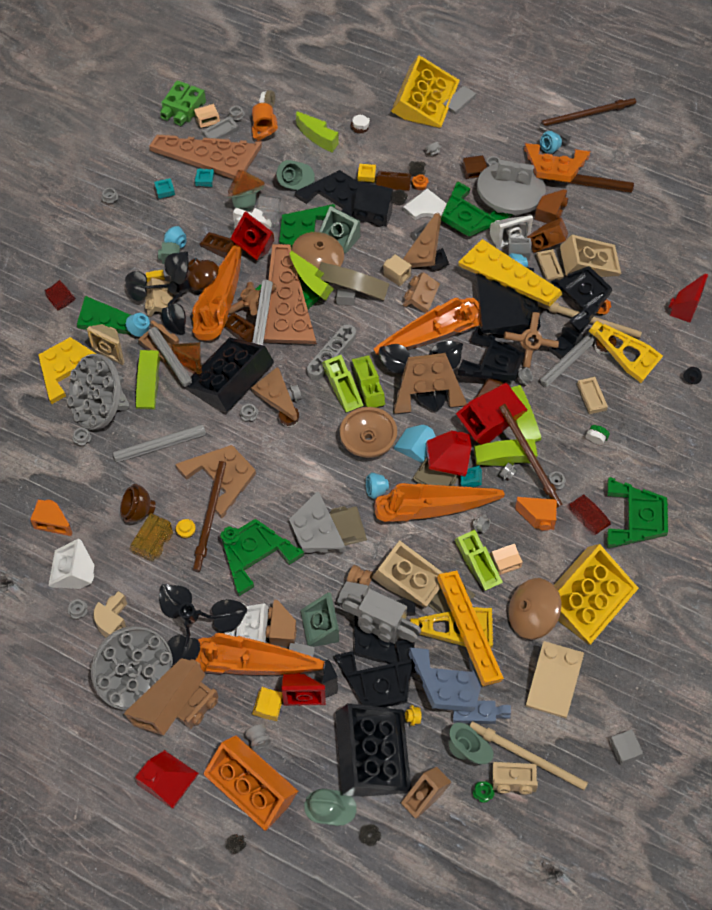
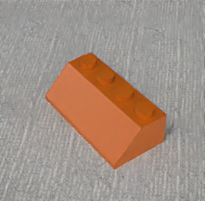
[203,735,298,831]

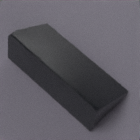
[322,659,338,698]

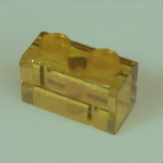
[130,513,173,562]

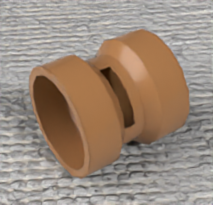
[347,564,373,586]

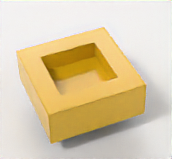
[358,164,376,182]
[145,270,165,284]

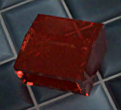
[44,280,76,311]

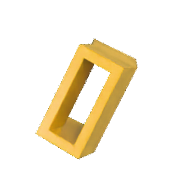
[252,687,283,721]

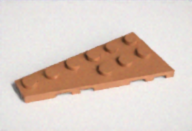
[149,135,262,181]
[263,244,317,344]

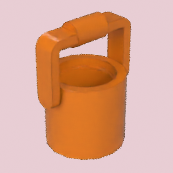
[252,103,278,141]

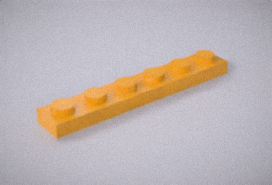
[437,570,504,686]

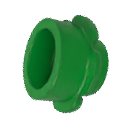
[220,526,240,545]
[473,781,494,803]

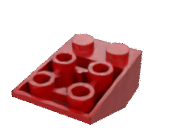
[456,383,528,445]

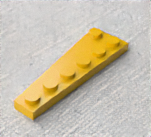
[458,239,562,307]

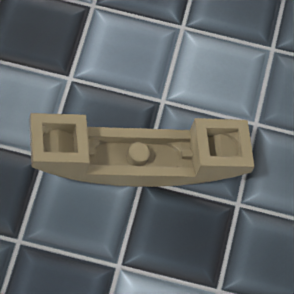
[319,262,389,301]

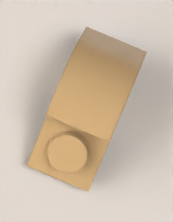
[94,591,127,638]

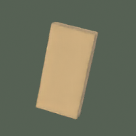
[536,249,564,283]
[577,377,608,414]

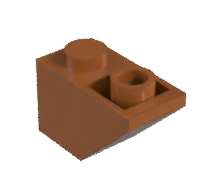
[535,189,569,224]
[527,218,568,252]

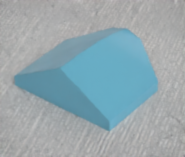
[394,425,436,463]

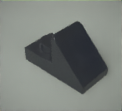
[548,327,585,360]

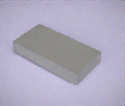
[443,86,476,115]
[202,116,239,139]

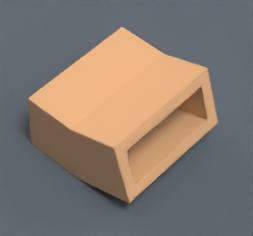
[194,104,220,128]
[489,544,523,575]

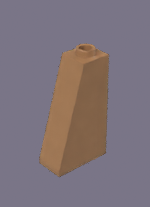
[124,658,205,736]

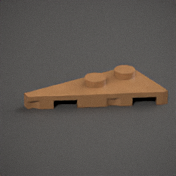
[403,213,441,268]
[251,367,297,421]

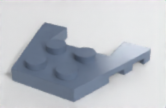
[409,648,482,712]

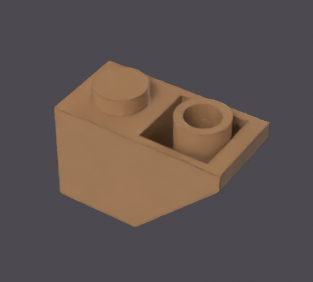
[266,600,297,647]

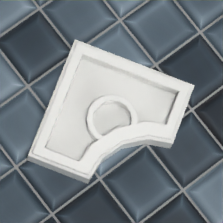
[403,189,447,220]

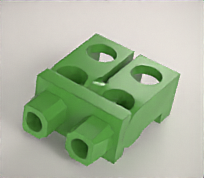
[160,80,206,126]

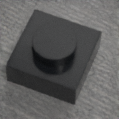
[431,248,449,271]

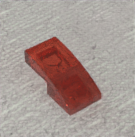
[569,494,611,534]

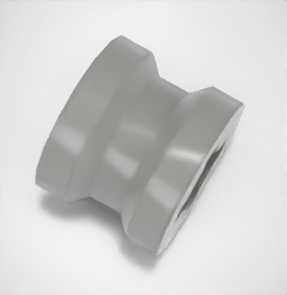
[245,724,271,750]

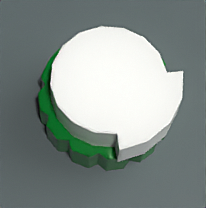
[586,425,610,445]

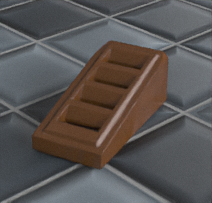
[199,232,236,258]
[224,313,255,343]

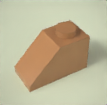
[401,767,452,818]

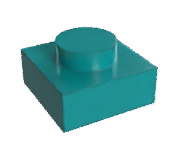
[195,168,215,187]
[154,178,175,199]
[461,466,482,487]

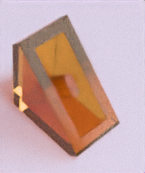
[228,169,265,195]
[171,342,202,374]

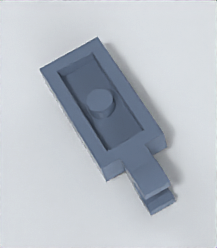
[453,701,511,724]

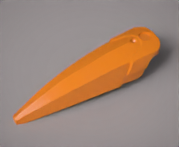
[192,244,242,341]
[374,298,481,355]
[374,483,505,522]
[196,633,325,675]

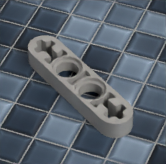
[307,325,356,380]

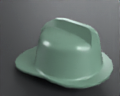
[276,160,315,190]
[227,185,264,211]
[448,722,494,764]
[304,789,357,826]

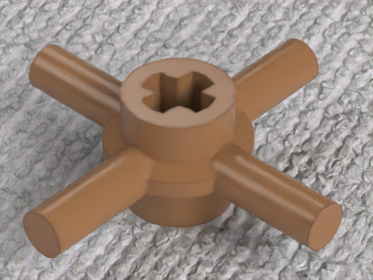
[229,282,277,316]
[504,312,559,368]

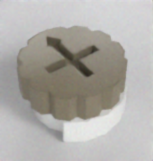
[259,90,275,108]

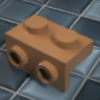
[403,272,440,313]
[138,320,180,363]
[176,682,219,729]

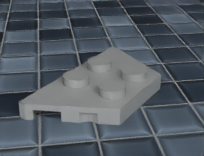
[289,492,347,553]

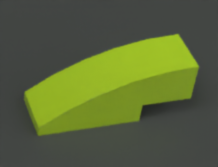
[296,111,339,153]
[289,250,334,300]
[136,350,160,409]
[322,355,364,412]
[351,355,385,407]
[511,385,541,442]
[473,439,538,466]
[455,530,503,591]

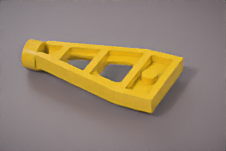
[588,320,663,383]
[410,607,493,649]

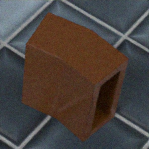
[462,155,487,179]

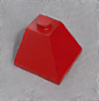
[230,211,275,260]
[669,273,709,323]
[426,430,471,476]
[282,673,326,706]
[135,750,199,809]

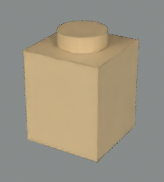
[383,254,411,287]

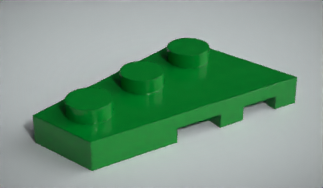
[77,296,131,335]

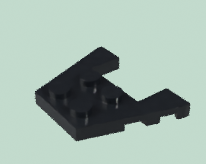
[295,170,359,217]
[551,266,612,334]
[457,327,525,381]
[354,598,417,673]
[335,640,415,707]

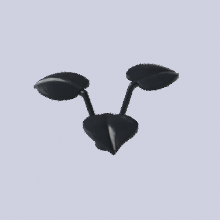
[125,251,189,335]
[379,341,463,412]
[159,584,247,667]

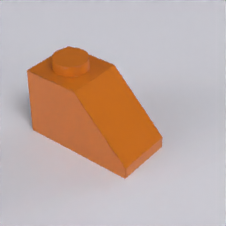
[515,497,557,531]
[30,499,72,536]

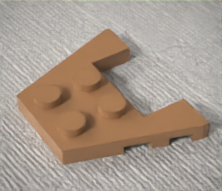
[393,353,467,414]
[175,445,256,519]

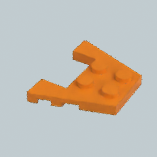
[524,143,590,182]

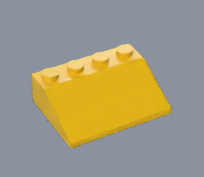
[391,55,460,128]
[554,544,639,645]

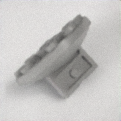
[477,160,546,216]
[67,354,130,430]
[91,626,173,710]

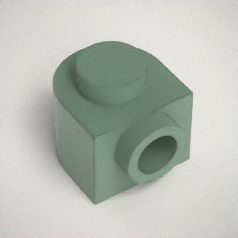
[158,242,180,264]

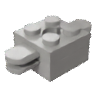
[342,589,421,644]

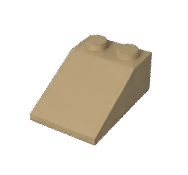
[560,235,621,277]
[372,540,443,608]
[526,641,584,719]

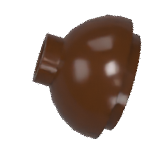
[187,258,219,291]
[120,484,156,523]

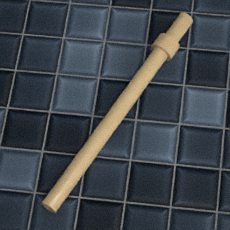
[538,302,642,339]
[470,721,588,790]

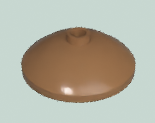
[292,232,344,269]
[340,407,397,458]
[508,578,561,640]

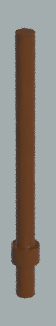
[541,98,636,126]
[499,404,563,508]
[193,461,227,572]

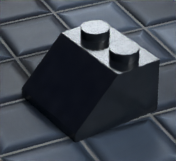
[354,181,393,227]

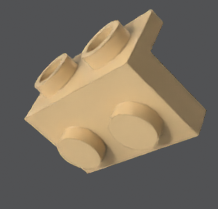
[145,278,174,317]
[492,762,538,795]

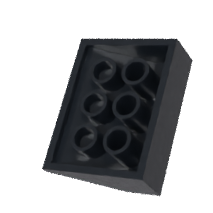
[476,267,541,339]
[182,337,274,412]
[336,703,411,797]

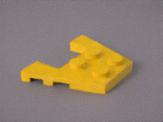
[38,337,96,404]

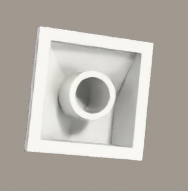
[490,215,533,249]
[48,539,95,589]

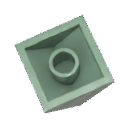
[319,206,360,253]
[301,593,339,647]

